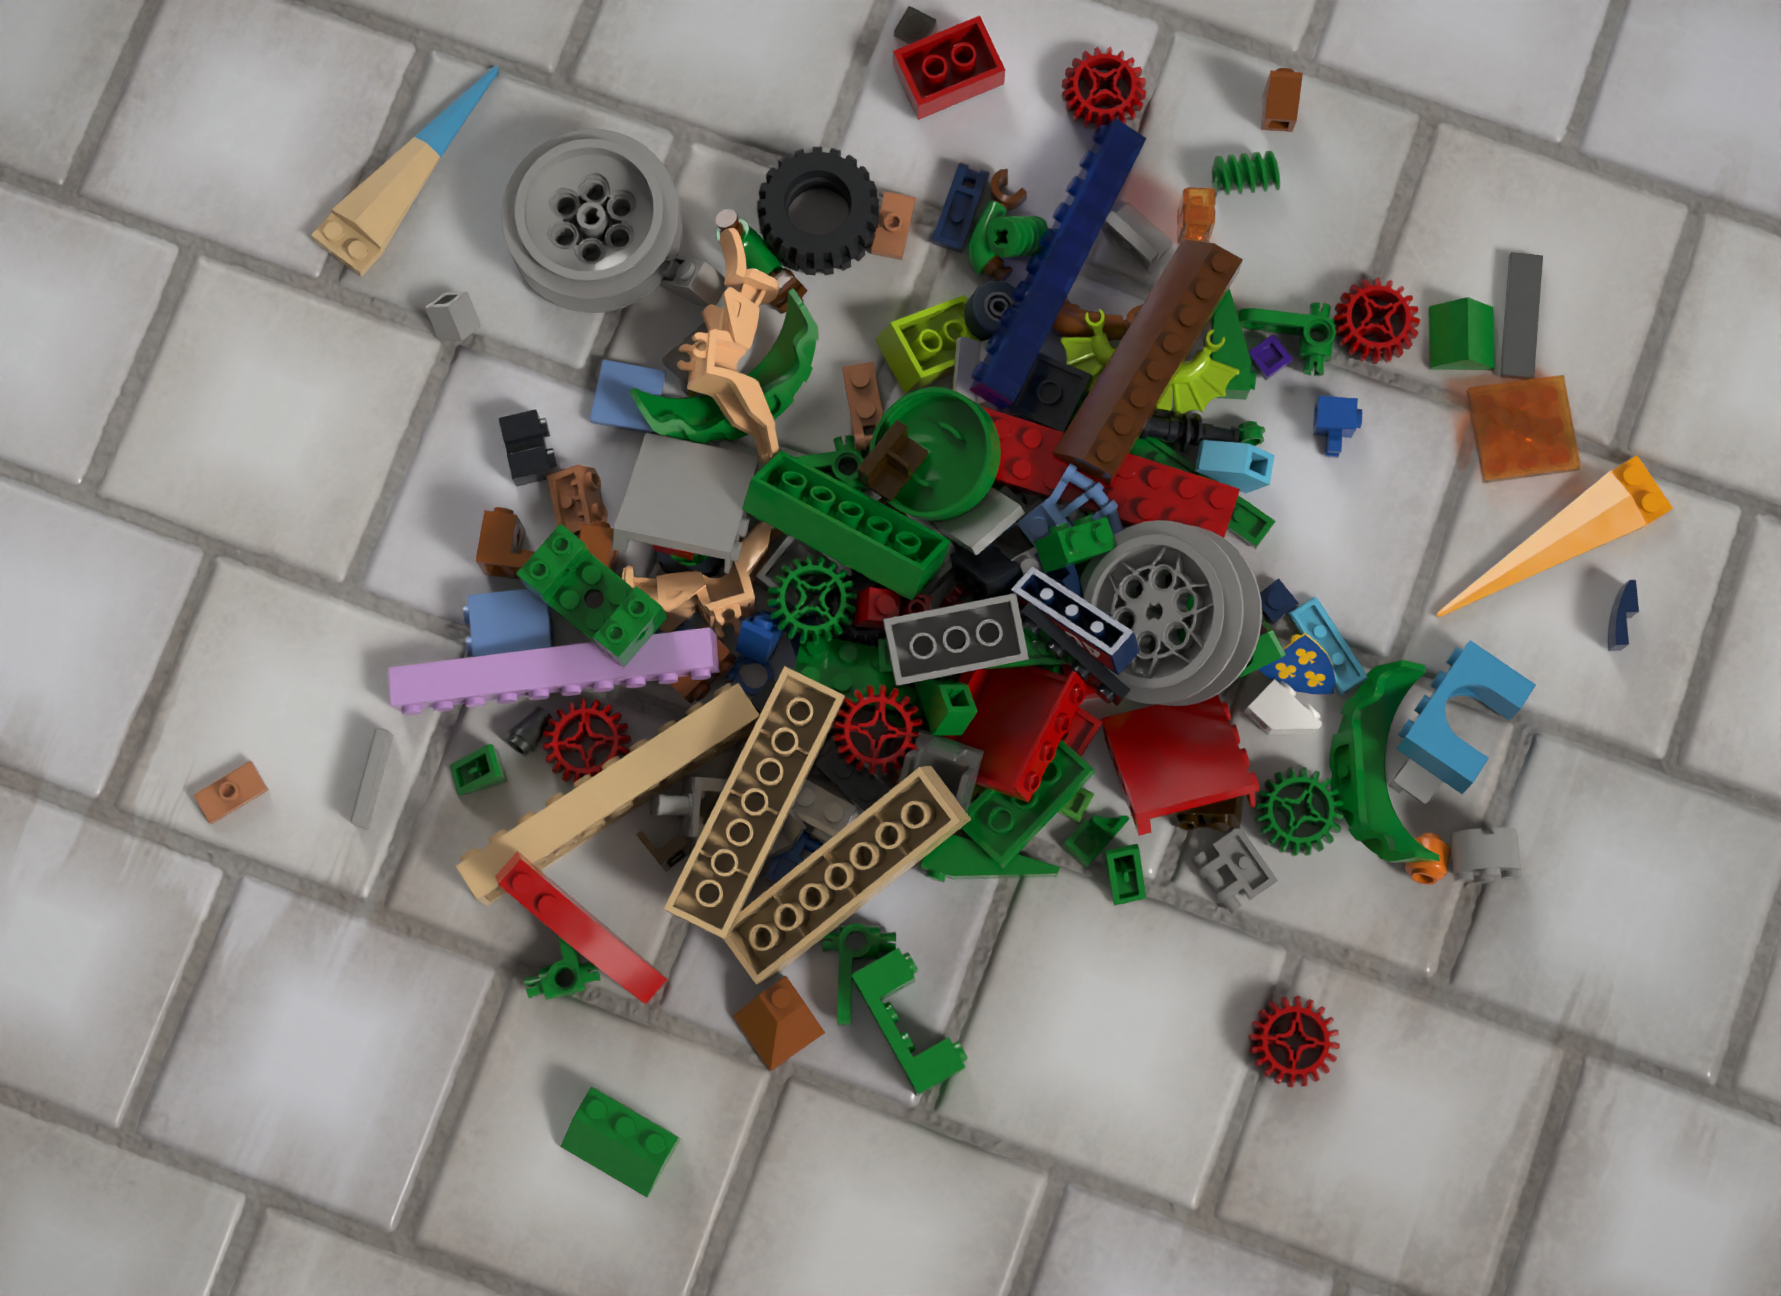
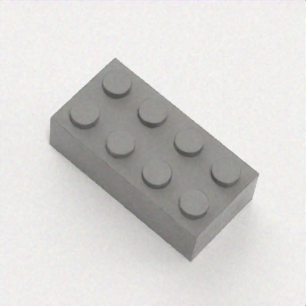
[882,593,1029,686]

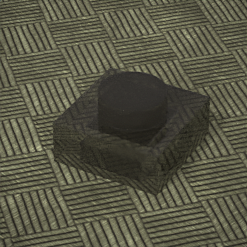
[894,6,936,44]

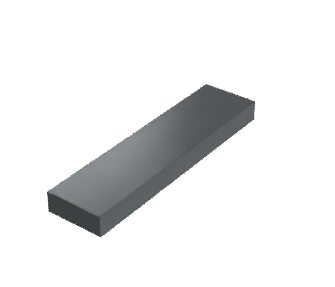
[1500,252,1543,381]

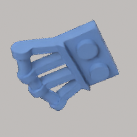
[1017,463,1123,546]

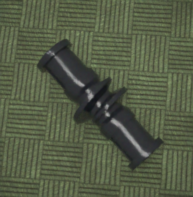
[1139,413,1239,453]

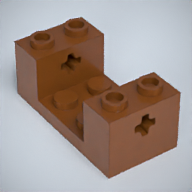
[476,507,619,580]

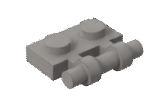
[1193,827,1278,913]

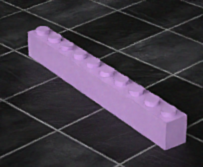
[388,627,720,715]

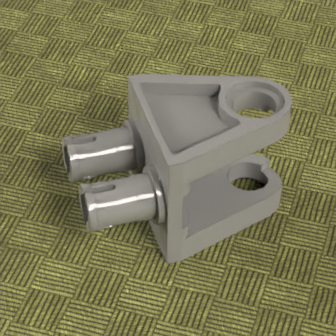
[649,777,728,838]

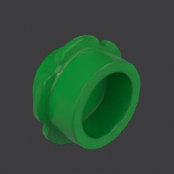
[1238,421,1265,446]

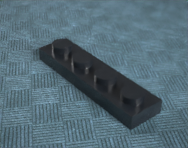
[1020,602,1131,706]

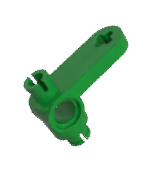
[1239,302,1336,376]
[795,435,867,493]
[823,923,896,1025]
[524,936,601,1000]

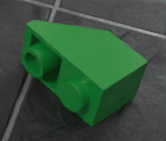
[913,677,978,736]

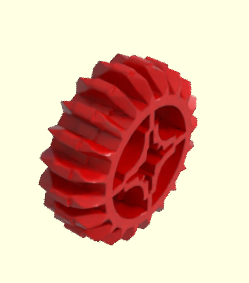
[1061,46,1146,132]
[1333,277,1420,365]
[832,685,922,775]
[542,699,632,783]
[1248,996,1340,1087]

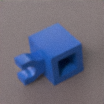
[1313,396,1363,458]

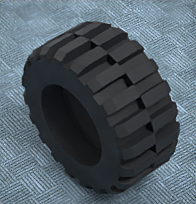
[757,147,879,276]

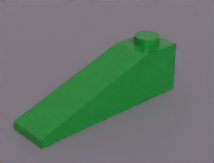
[1209,288,1256,400]
[921,834,1060,882]

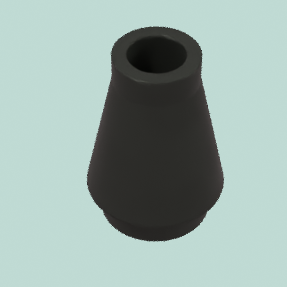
[506,706,553,756]

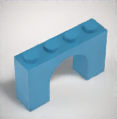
[1396,640,1536,794]

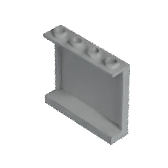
[613,433,760,574]

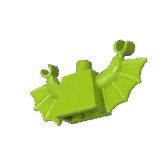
[1060,309,1239,417]

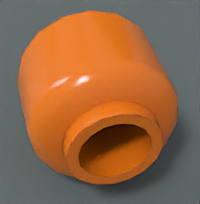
[1405,833,1451,885]

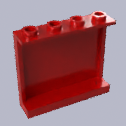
[941,667,1088,802]
[1101,694,1259,836]

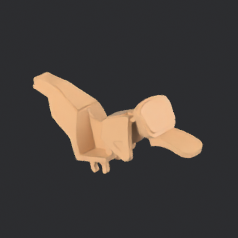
[677,228,780,465]
[587,521,783,642]

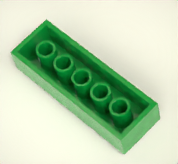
[742,450,951,601]

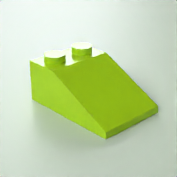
[875,294,982,394]

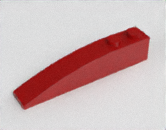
[495,851,668,1004]

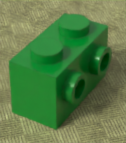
[1034,515,1117,573]

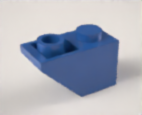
[735,610,785,665]

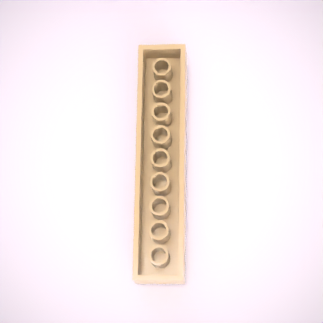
[456,683,760,906]

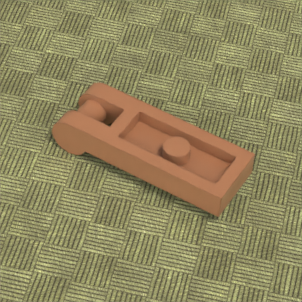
[842,362,883,453]

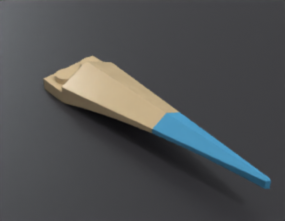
[311,66,498,277]

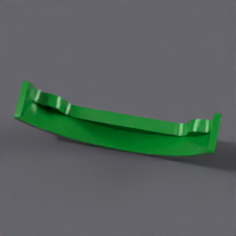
[629,288,819,444]
[1329,660,1440,863]

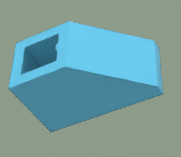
[1195,440,1275,494]

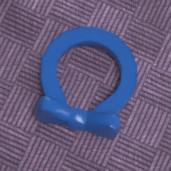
[727,653,774,696]

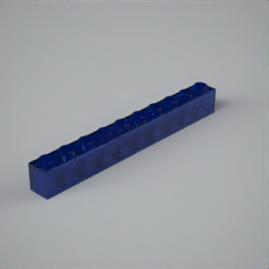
[969,118,1147,410]

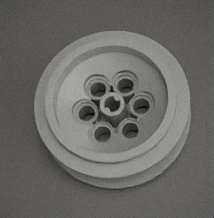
[502,129,682,313]
[1080,520,1262,706]

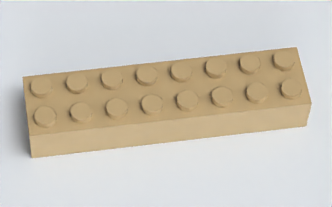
[664,666,845,940]
[724,766,971,985]

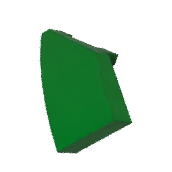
[1062,815,1130,868]

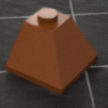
[733,976,825,1071]

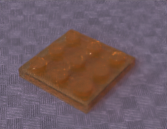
[1466,375,1581,483]

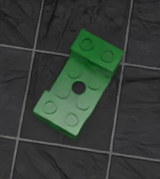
[516,523,667,668]
[851,948,968,1096]

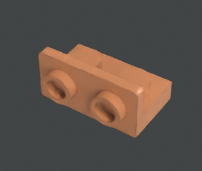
[546,464,608,535]

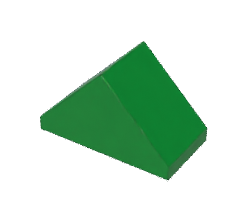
[449,744,507,796]
[1102,844,1146,906]

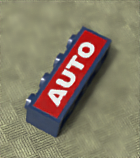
[1011,566,1140,675]

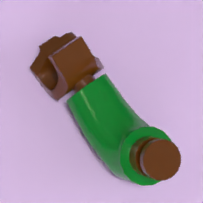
[968,169,1027,282]
[715,209,808,314]

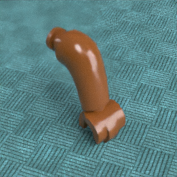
[1045,291,1143,341]

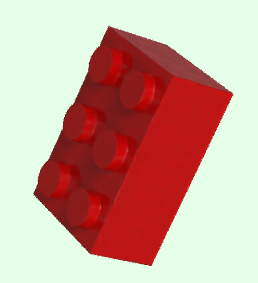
[893,15,1006,120]

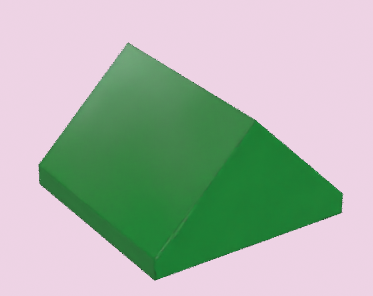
[1428,297,1495,370]

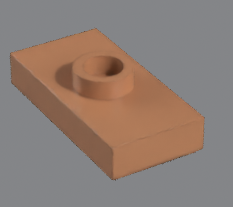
[871,191,916,260]
[193,761,269,824]

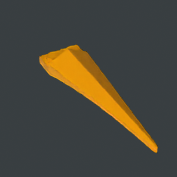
[1436,455,1673,617]

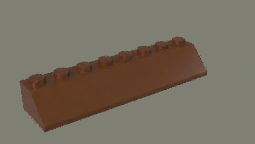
[1053,239,1243,486]

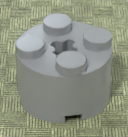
[1450,827,1521,884]

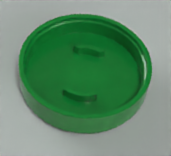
[869,387,1001,521]

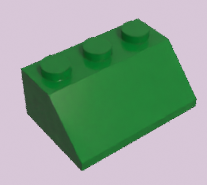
[560,1087,682,1197]

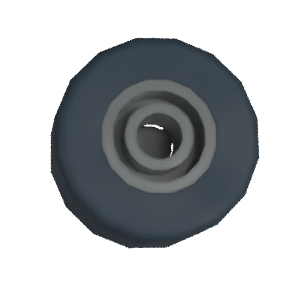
[963,280,1026,341]

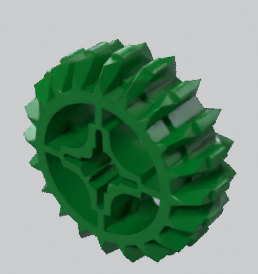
[767,556,857,645]
[1254,767,1344,856]

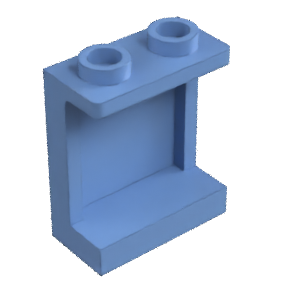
[463,588,555,657]

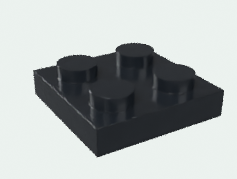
[1007,350,1094,433]

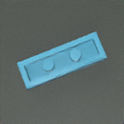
[1287,596,1368,697]

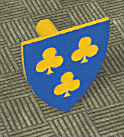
[1258,633,1336,695]

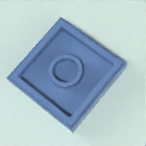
[590,359,666,434]

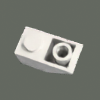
[1244,679,1323,735]

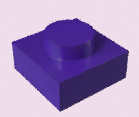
[1249,334,1293,380]

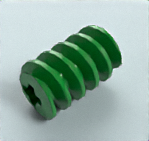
[1212,151,1280,196]
[987,216,1048,258]

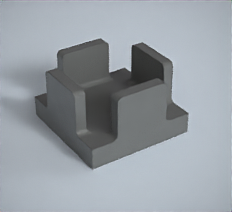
[898,729,984,813]

